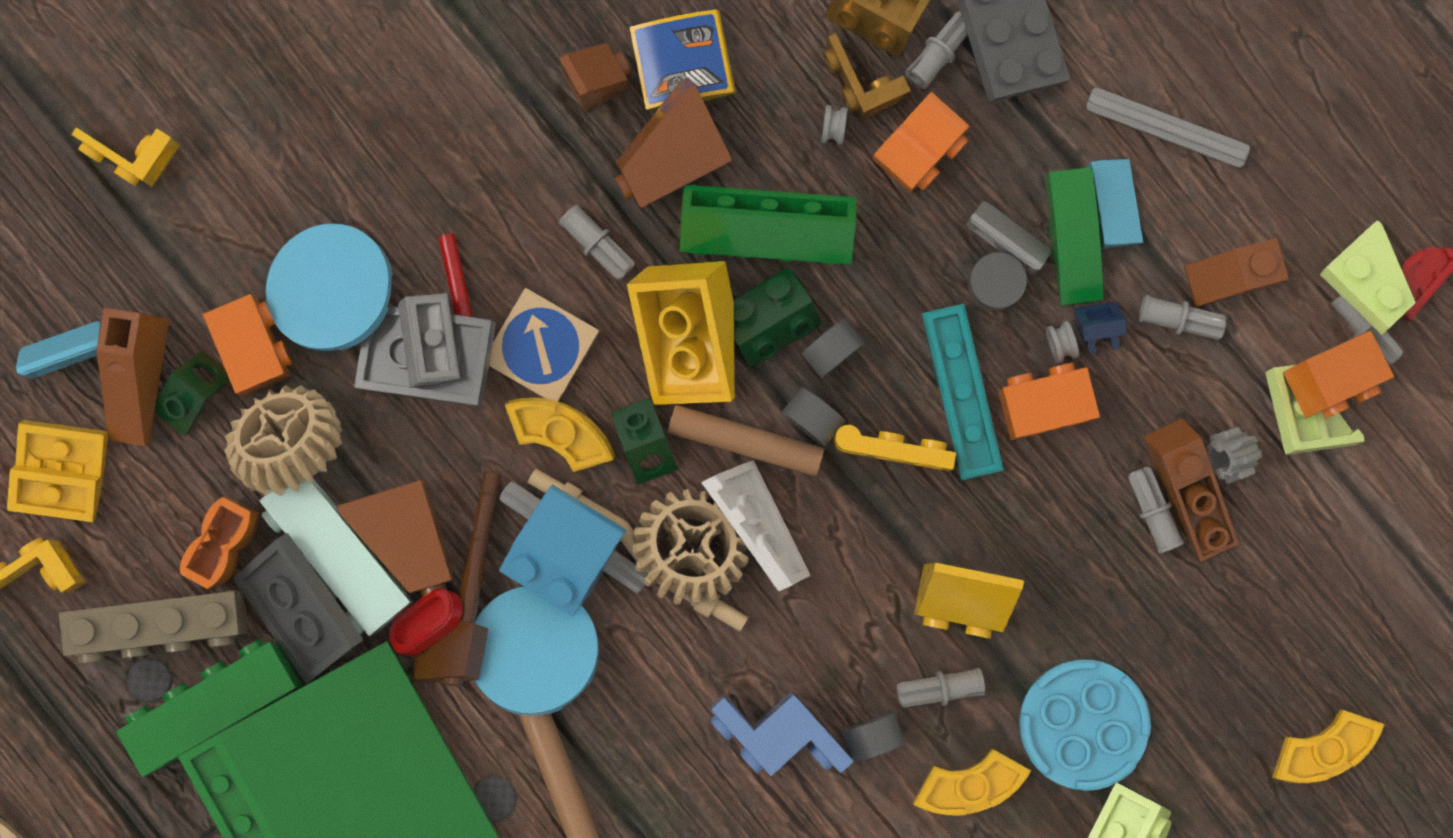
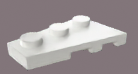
[701,460,811,591]

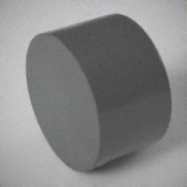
[968,252,1027,312]
[801,318,865,379]
[781,387,845,447]
[841,712,906,762]

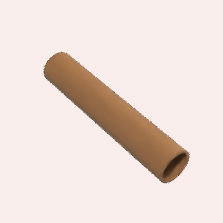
[667,404,825,477]
[519,714,599,838]

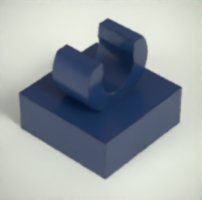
[1074,301,1127,354]

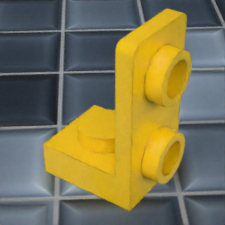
[71,128,180,187]
[0,537,86,593]

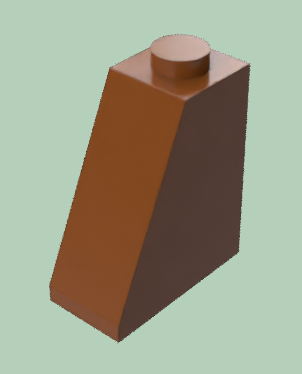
[614,77,732,208]
[337,480,455,597]

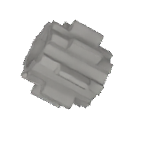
[1206,427,1262,484]

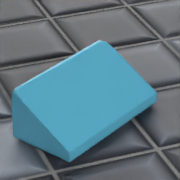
[1087,159,1143,250]
[16,321,101,379]

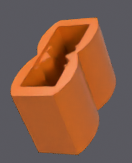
[872,92,970,193]
[180,497,260,589]

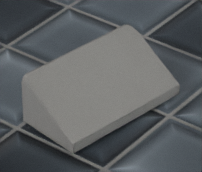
[966,201,1051,275]
[398,293,460,387]

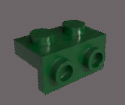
[733,267,822,367]

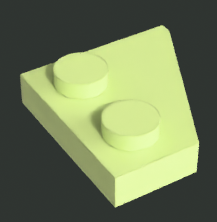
[1320,220,1416,335]
[1265,365,1365,455]

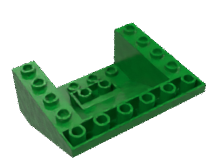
[178,641,501,838]

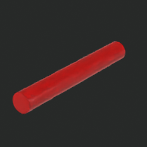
[438,233,473,317]

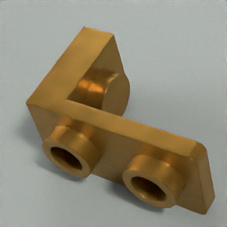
[822,33,911,120]

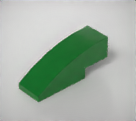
[1044,167,1103,306]

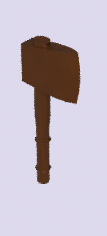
[412,471,501,687]

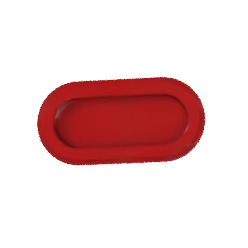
[389,588,463,656]

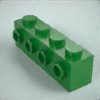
[679,185,856,265]
[116,638,302,777]

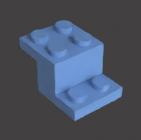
[710,692,854,776]

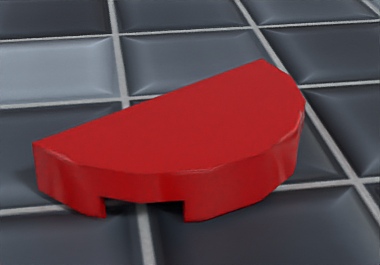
[1400,247,1453,322]

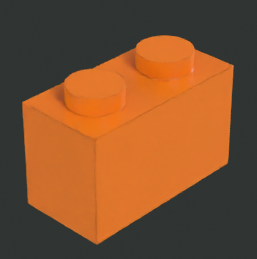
[203,294,293,397]
[1283,331,1394,419]
[998,363,1100,441]

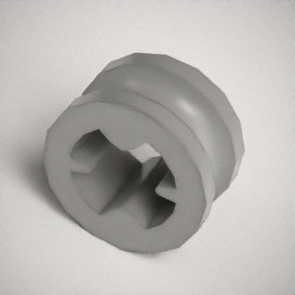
[821,104,847,145]
[1046,321,1079,364]

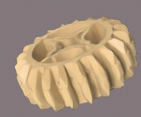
[224,385,342,496]
[632,489,749,607]

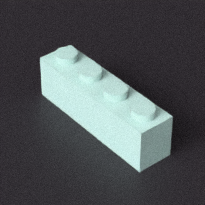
[259,478,415,636]

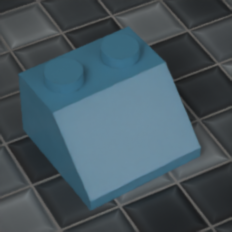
[499,484,626,617]

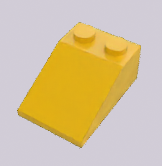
[627,261,735,405]
[914,563,1024,639]

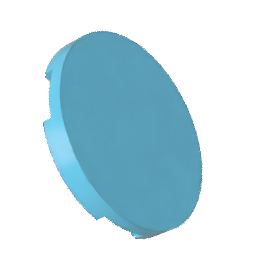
[266,223,393,351]
[474,586,599,716]
[1019,659,1151,790]

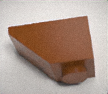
[559,43,632,113]
[1184,238,1289,308]

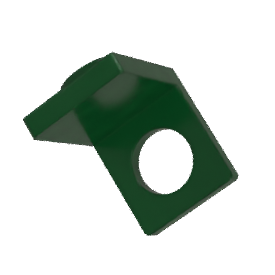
[154,351,230,436]
[611,398,677,484]

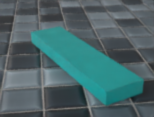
[921,304,1004,481]

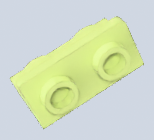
[1088,783,1171,838]

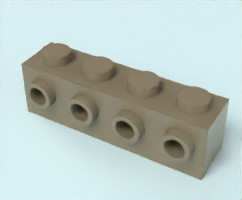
[59,591,249,663]

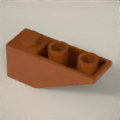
[96,308,170,447]
[1143,418,1239,562]

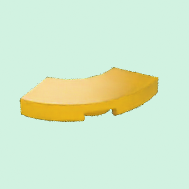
[505,397,616,472]
[1273,709,1385,783]
[912,749,1031,816]

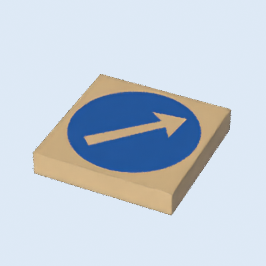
[489,288,600,402]

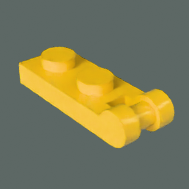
[833,425,956,471]

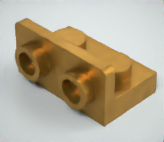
[825,0,930,56]

